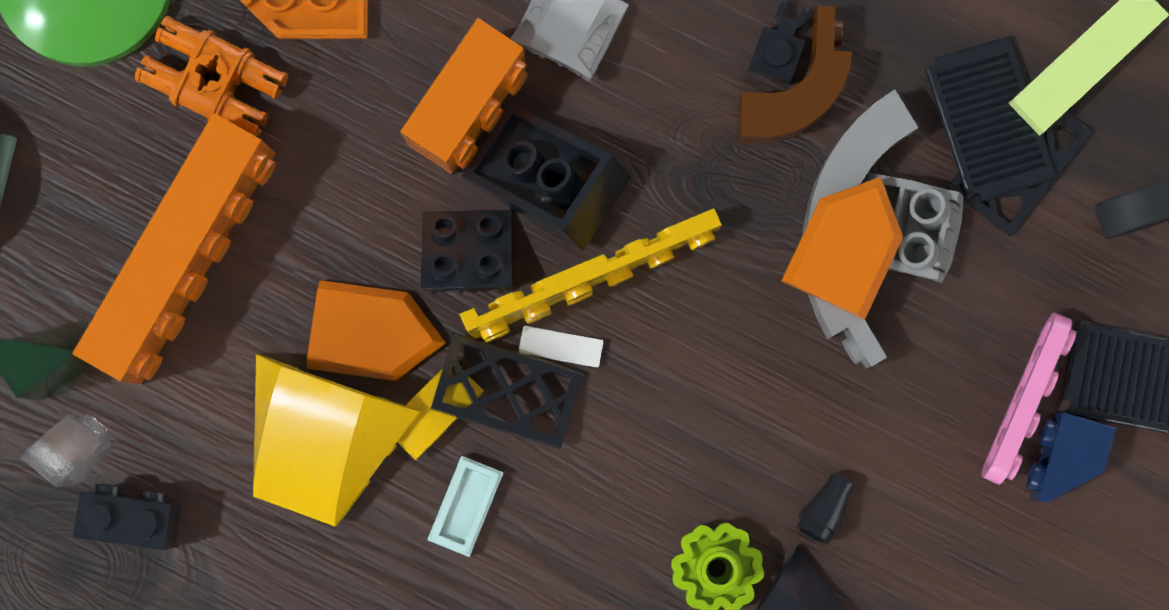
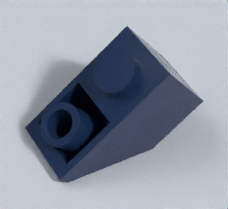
[1026,412,1117,503]

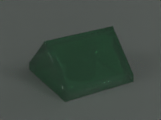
[0,338,92,400]

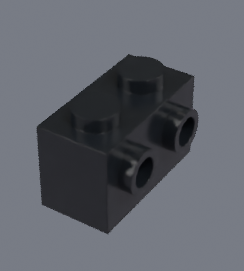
[73,483,182,550]

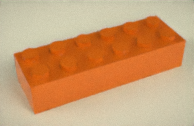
[72,112,276,385]

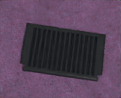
[925,36,1058,202]
[1062,320,1169,434]

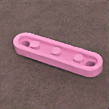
[982,312,1076,485]

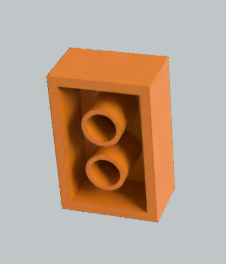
[400,18,528,175]

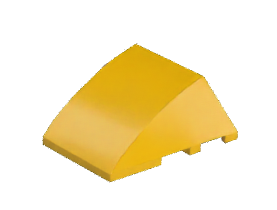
[253,354,422,526]

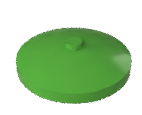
[0,0,171,67]

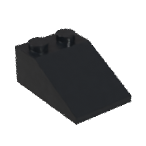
[462,103,631,251]

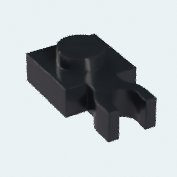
[747,0,809,86]

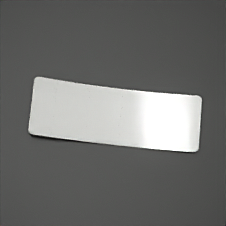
[519,326,603,367]

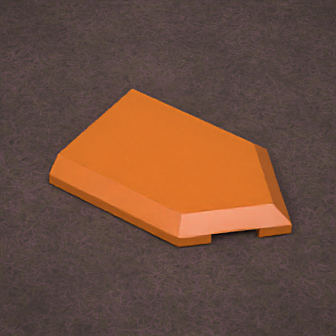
[240,0,368,39]
[781,177,903,320]
[307,280,446,381]

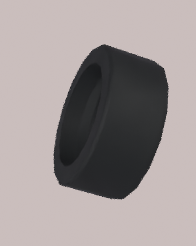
[1095,180,1169,239]

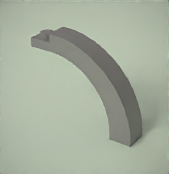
[803,90,918,369]

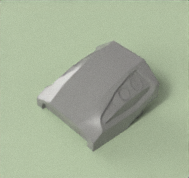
[510,0,629,82]
[867,173,963,283]

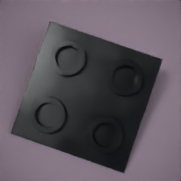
[421,210,513,294]

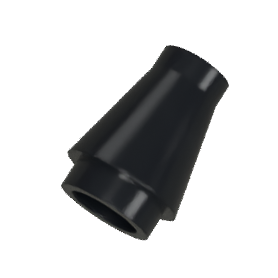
[796,474,855,545]

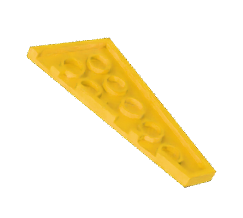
[459,209,722,343]

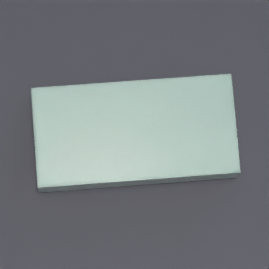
[427,456,504,557]

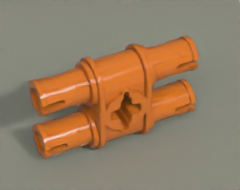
[135,16,288,137]

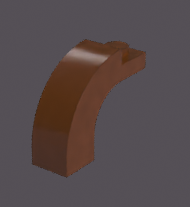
[737,5,852,144]

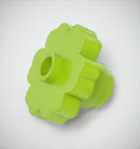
[671,522,764,610]

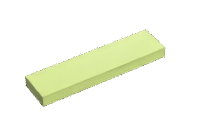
[1009,0,1169,136]

